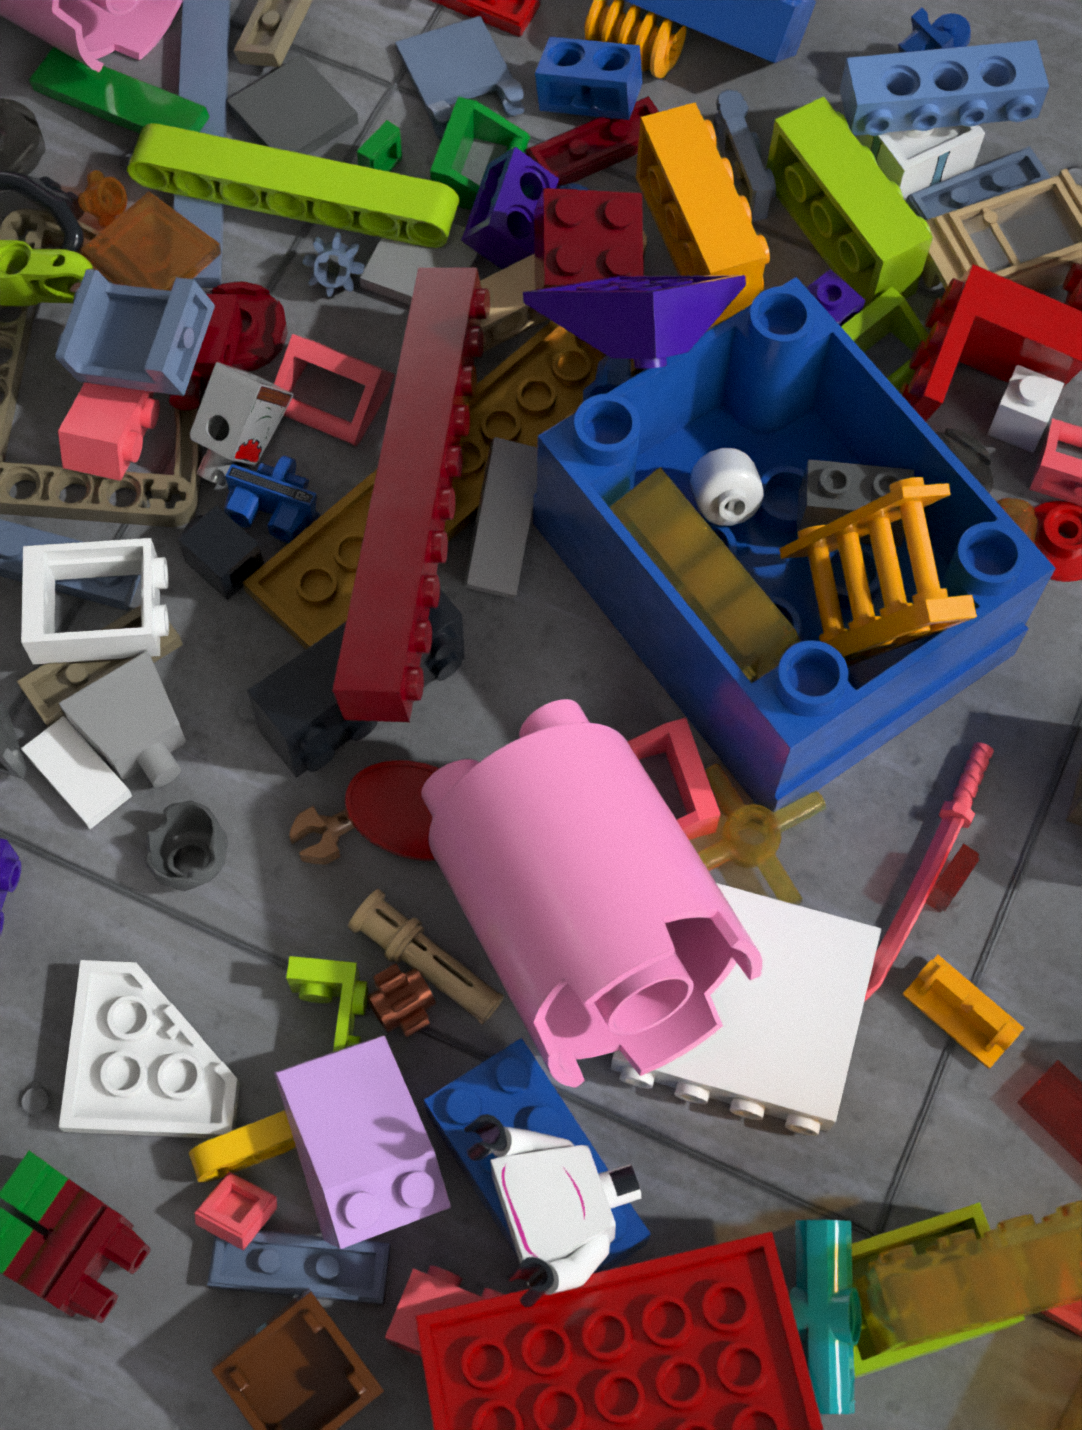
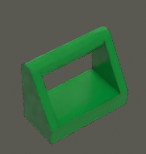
[430,96,530,210]

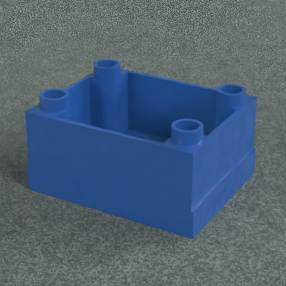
[533,277,1056,823]

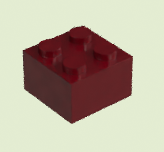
[534,188,644,290]

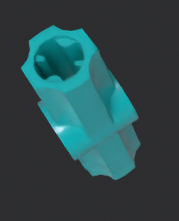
[789,1220,862,1414]

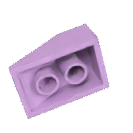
[274,1035,451,1249]

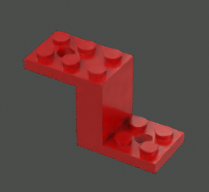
[899,262,1082,422]

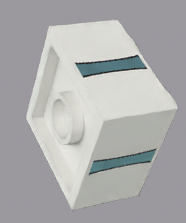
[855,125,985,200]

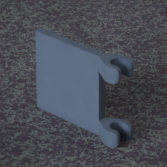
[395,16,524,139]

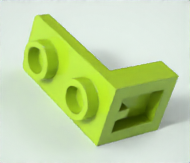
[286,956,368,1052]

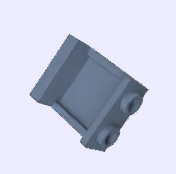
[56,269,215,396]

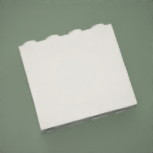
[611,883,881,1136]

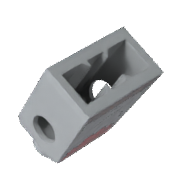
[190,362,294,486]

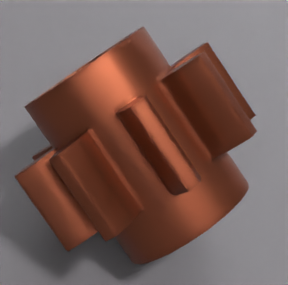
[366,963,436,1037]

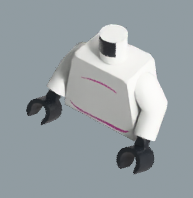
[464,1114,641,1307]

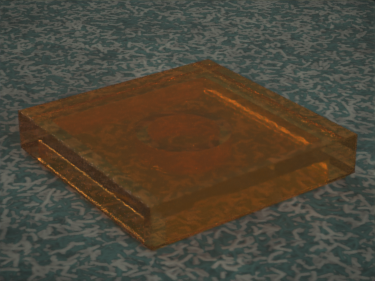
[80,191,221,291]

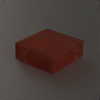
[925,843,980,913]

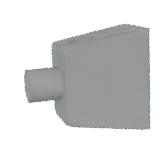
[59,651,186,788]

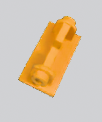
[902,954,1024,1069]

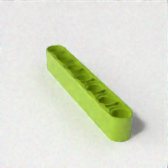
[127,123,459,248]

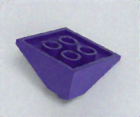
[523,275,746,369]

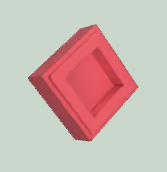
[194,1171,277,1251]

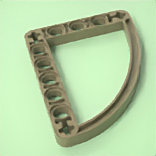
[0,208,202,527]

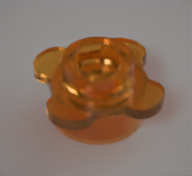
[78,170,127,229]

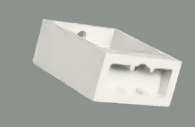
[21,538,169,664]

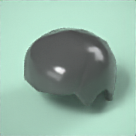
[146,801,228,891]

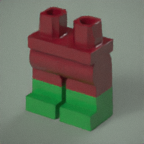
[0,1151,151,1323]

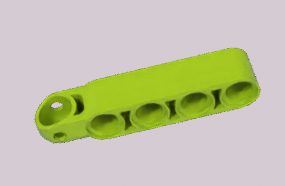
[0,240,93,306]

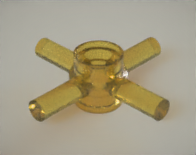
[698,764,826,905]

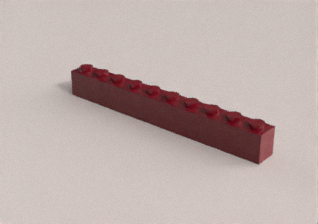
[333,267,490,722]

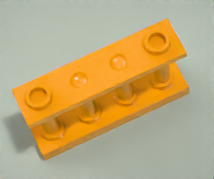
[779,477,977,667]

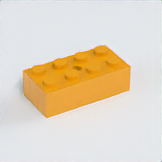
[636,102,770,326]

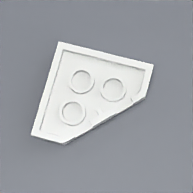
[59,960,240,1139]

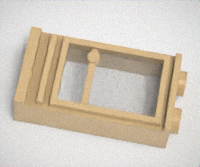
[922,169,1082,292]

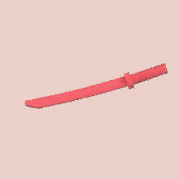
[864,742,994,1002]

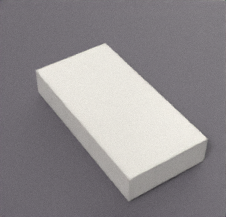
[21,716,132,829]

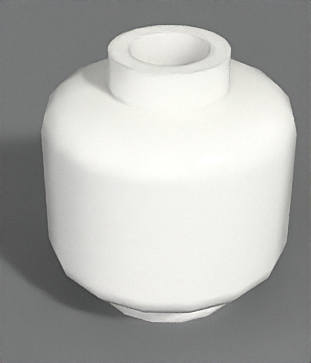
[690,448,764,526]

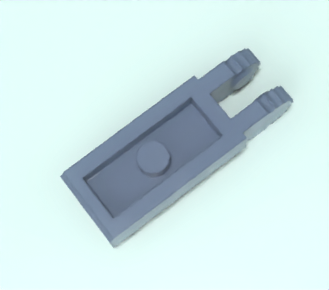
[713,89,776,222]

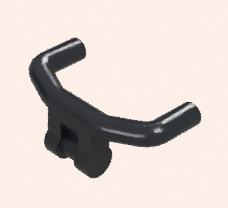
[0,170,86,254]

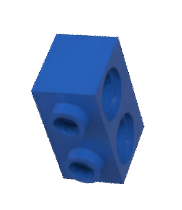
[535,37,642,120]

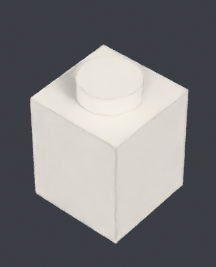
[987,365,1064,453]

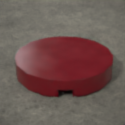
[212,281,288,372]

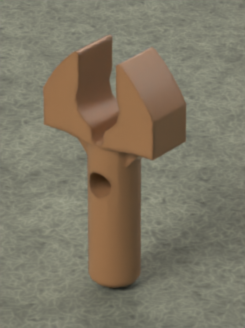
[289,806,355,865]

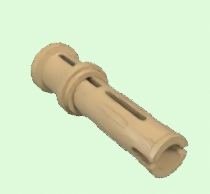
[348,889,504,1025]

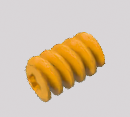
[584,0,687,79]

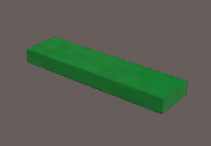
[29,47,210,134]

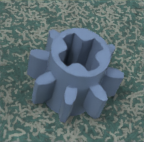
[303,232,364,297]

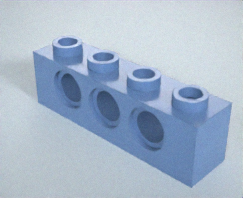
[840,40,1049,136]

